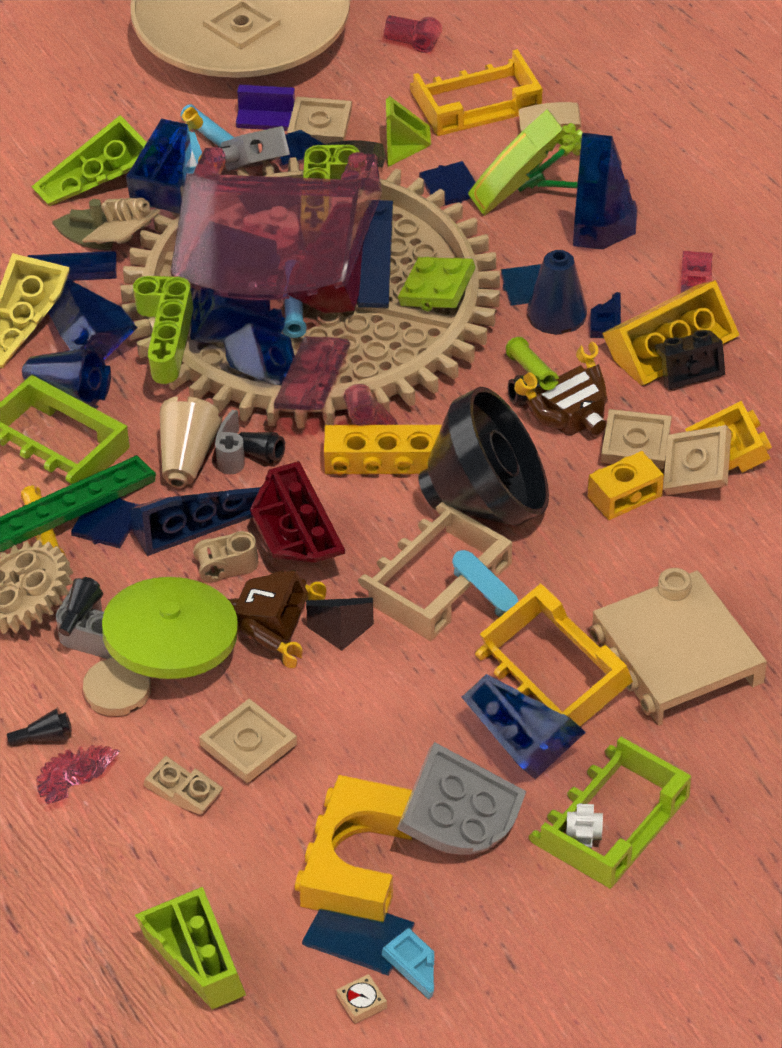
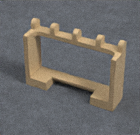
[358,502,512,641]

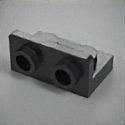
[655,330,725,390]

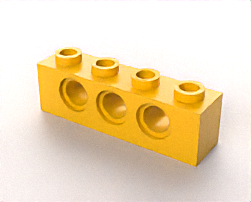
[324,425,442,474]

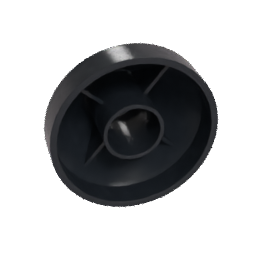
[418,387,549,526]

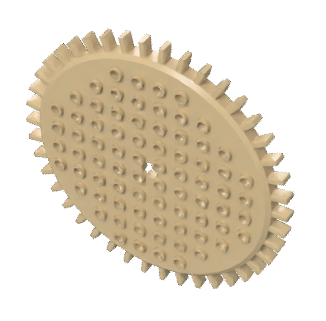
[121,157,500,428]

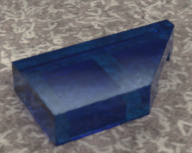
[279,130,328,166]
[590,292,621,338]

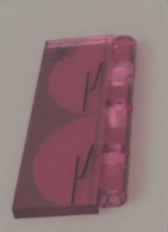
[273,336,351,410]

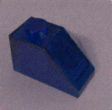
[223,323,297,386]

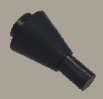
[58,577,103,636]
[7,707,72,746]

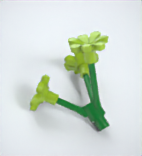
[518,123,613,207]

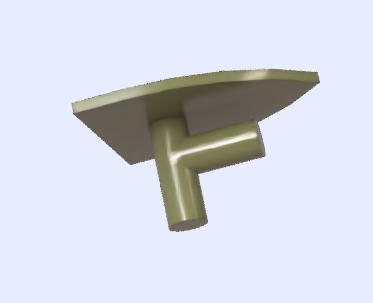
[52,199,114,251]

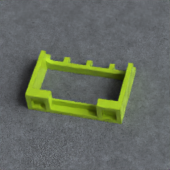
[0,375,130,484]
[529,736,691,889]

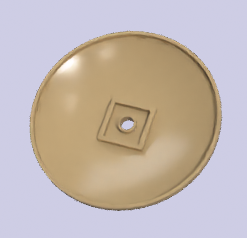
[131,0,350,78]

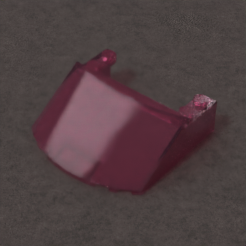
[170,147,382,300]

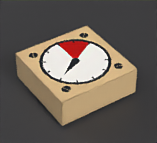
[336,974,387,1024]

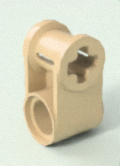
[193,531,259,582]

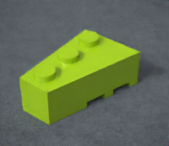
[135,887,246,1009]

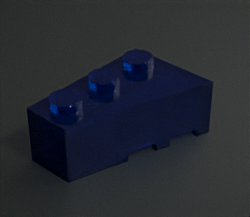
[126,118,192,215]
[462,674,586,779]

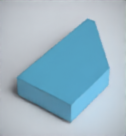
[381,928,434,999]

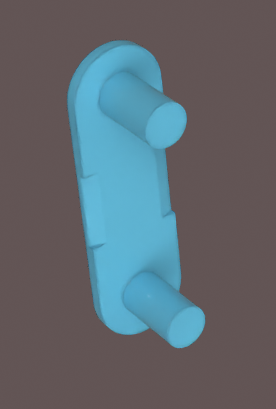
[452,550,518,617]

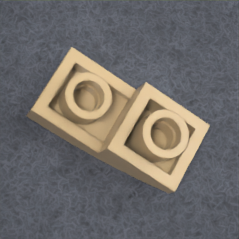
[519,102,582,132]
[143,756,223,815]

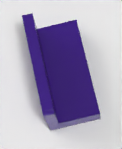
[236,85,295,131]

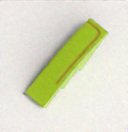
[468,109,567,216]

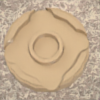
[83,658,151,716]

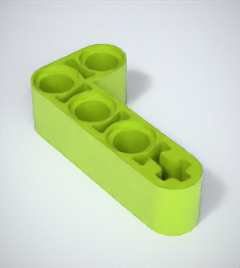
[301,145,362,248]
[133,276,193,384]

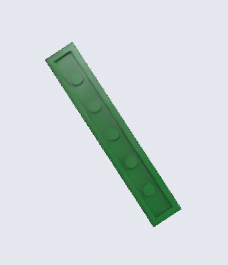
[0,455,156,552]

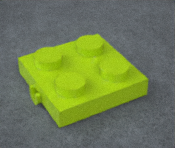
[398,257,476,311]

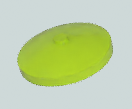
[102,577,238,679]

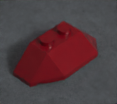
[250,461,345,563]

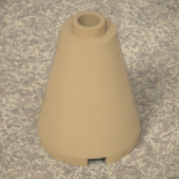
[159,397,222,488]

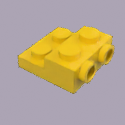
[685,401,772,473]

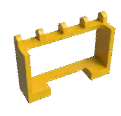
[410,49,543,136]
[475,583,633,740]

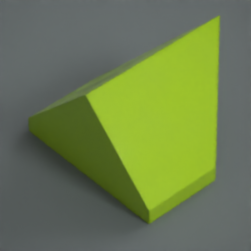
[386,96,431,167]

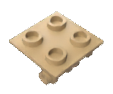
[82,197,160,244]

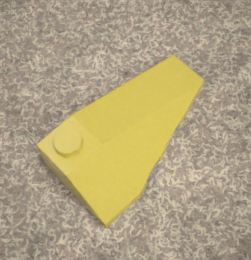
[0,253,70,368]

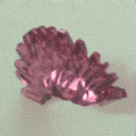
[36,745,120,804]

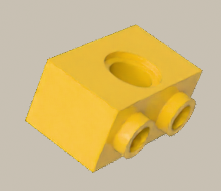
[588,451,664,520]

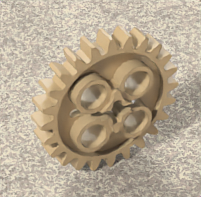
[0,540,73,634]

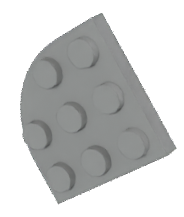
[397,742,526,855]

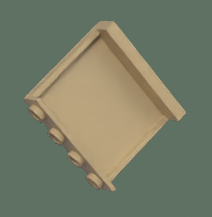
[590,570,767,726]

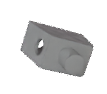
[215,126,290,171]

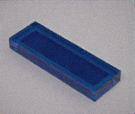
[28,251,117,281]

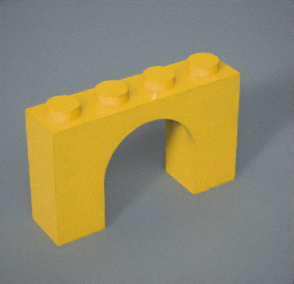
[295,775,412,925]

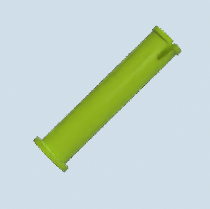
[505,336,559,390]

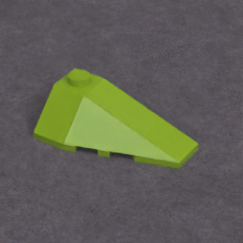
[31,115,155,207]

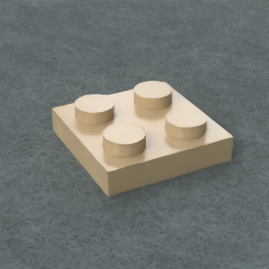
[287,97,352,145]
[601,409,672,470]
[663,425,731,495]
[199,698,297,783]

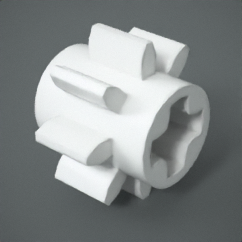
[566,804,603,848]

